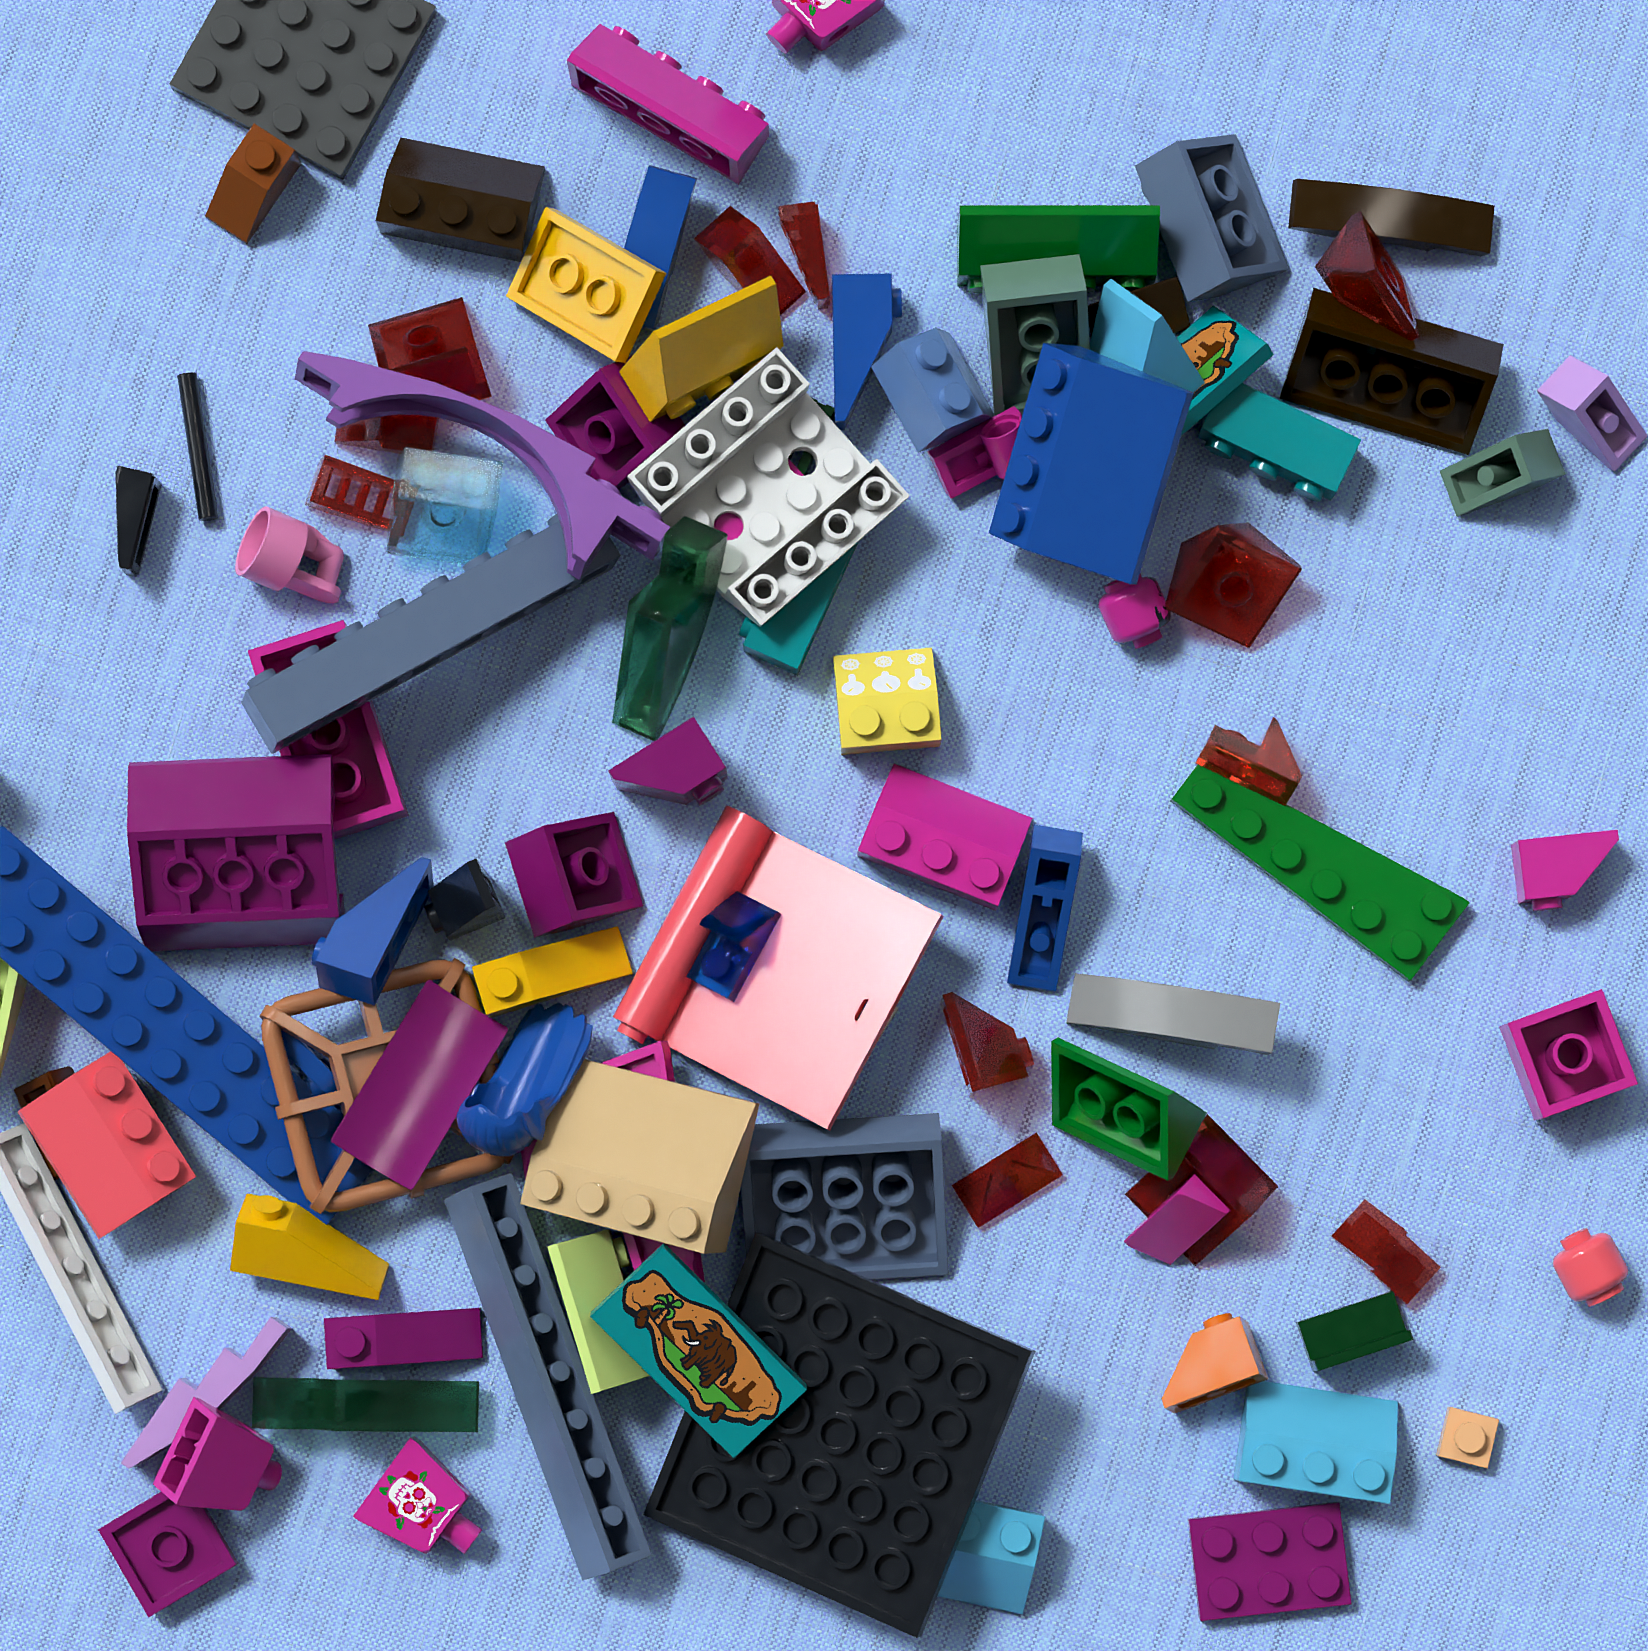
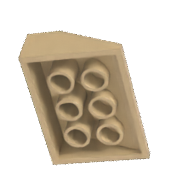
[520,1059,759,1254]

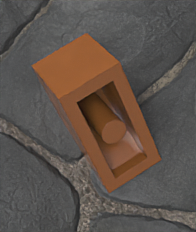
[205,123,301,244]

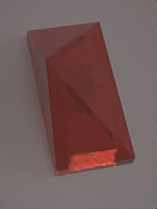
[951,1132,1063,1228]

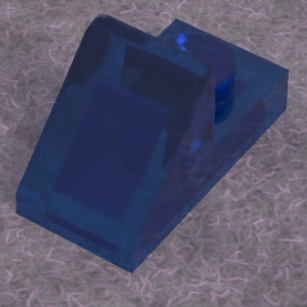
[687,891,781,1002]

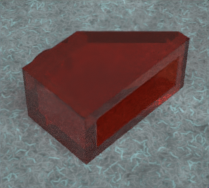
[694,206,806,316]

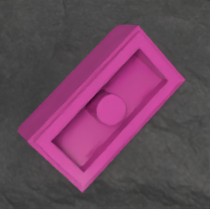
[1124,1174,1230,1265]

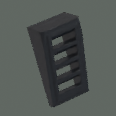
[115,466,162,577]

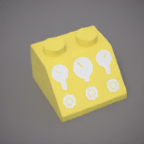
[833,648,942,755]

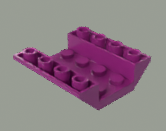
[127,754,345,951]

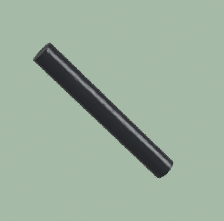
[177,372,218,521]

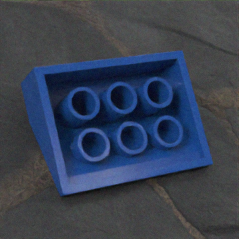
[989,343,1193,584]

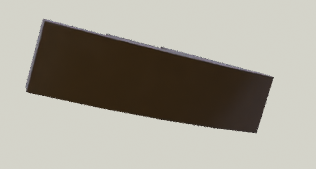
[1288,179,1495,257]

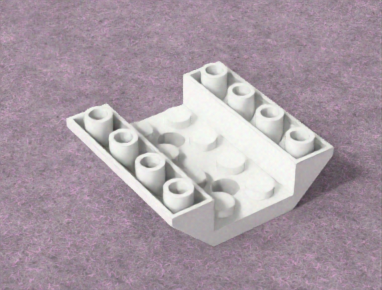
[627,347,910,627]

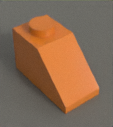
[1161,1313,1268,1414]

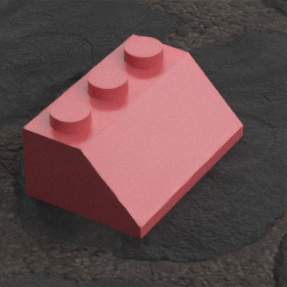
[18,1051,196,1239]

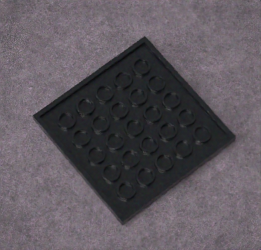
[643,1233,1036,1638]

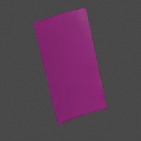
[331,980,508,1190]

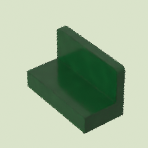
[1296,1291,1414,1371]

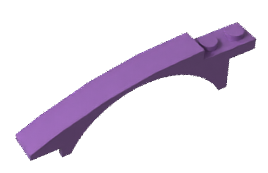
[295,351,670,580]

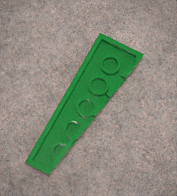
[1170,760,1470,982]

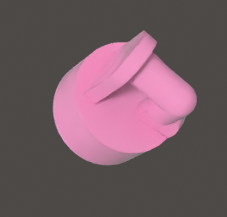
[235,506,344,603]

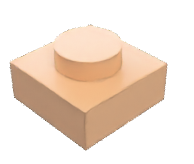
[1436,1406,1499,1469]

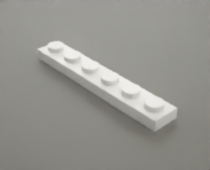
[0,1123,162,1414]

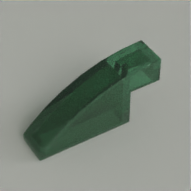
[612,516,728,741]
[252,1377,479,1432]

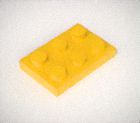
[506,207,666,363]

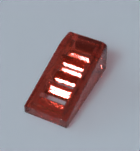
[778,201,830,310]
[305,455,418,536]

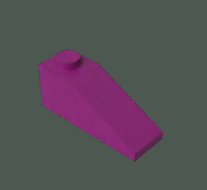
[324,1308,483,1369]

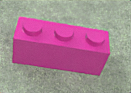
[857,763,1033,911]

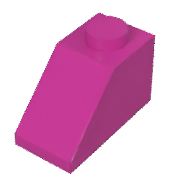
[1511,830,1619,911]

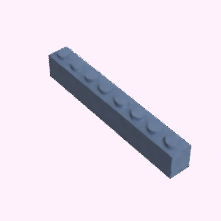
[241,514,621,754]
[444,1173,652,1581]

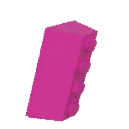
[567,24,769,185]

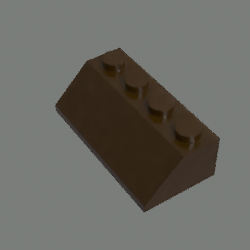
[1280,288,1504,455]

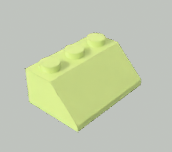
[547,1229,650,1394]

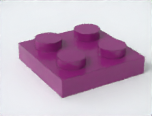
[98,1492,239,1617]

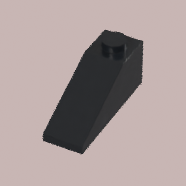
[424,859,506,941]

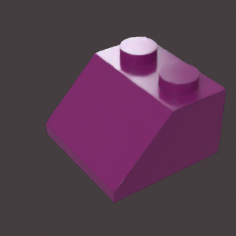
[545,355,685,490]
[608,716,728,806]
[505,812,643,938]

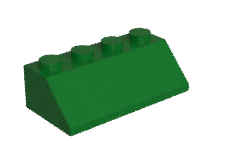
[957,205,1160,293]

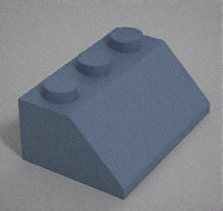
[1135,134,1289,302]

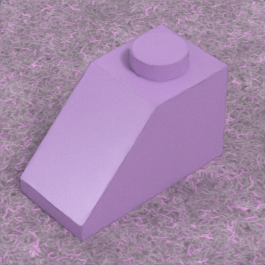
[1537,355,1648,471]

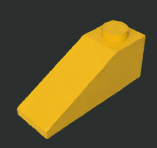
[472,926,633,1018]
[230,1194,389,1300]

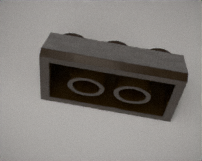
[375,137,545,262]

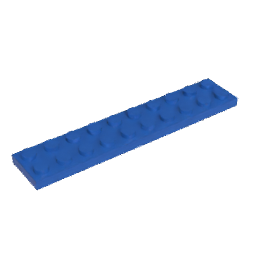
[0,825,374,1225]

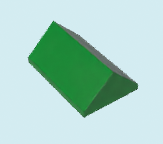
[1051,1037,1207,1181]

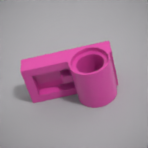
[927,406,1022,499]

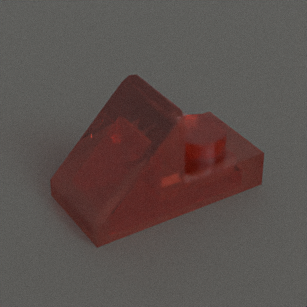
[334,414,439,459]
[1195,717,1302,806]
[1331,1199,1441,1304]

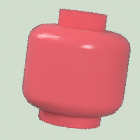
[1553,1228,1628,1307]

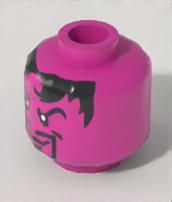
[1098,573,1171,649]

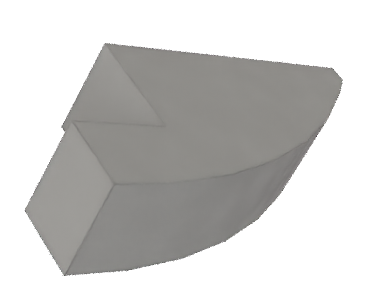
[1066,973,1280,1055]

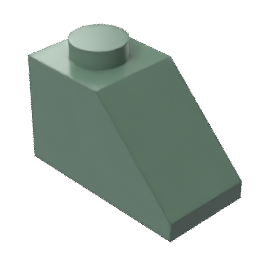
[1440,429,1566,517]

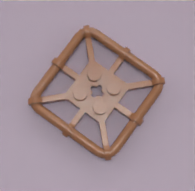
[259,958,514,1214]

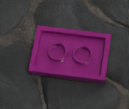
[1187,1502,1352,1621]

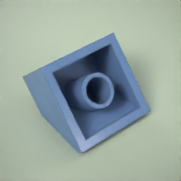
[871,327,995,453]

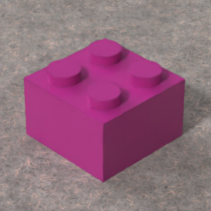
[1499,989,1638,1121]

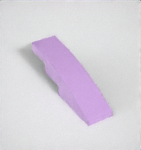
[121,1317,292,1469]

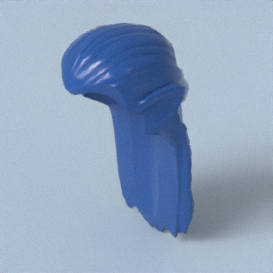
[456,1003,593,1157]

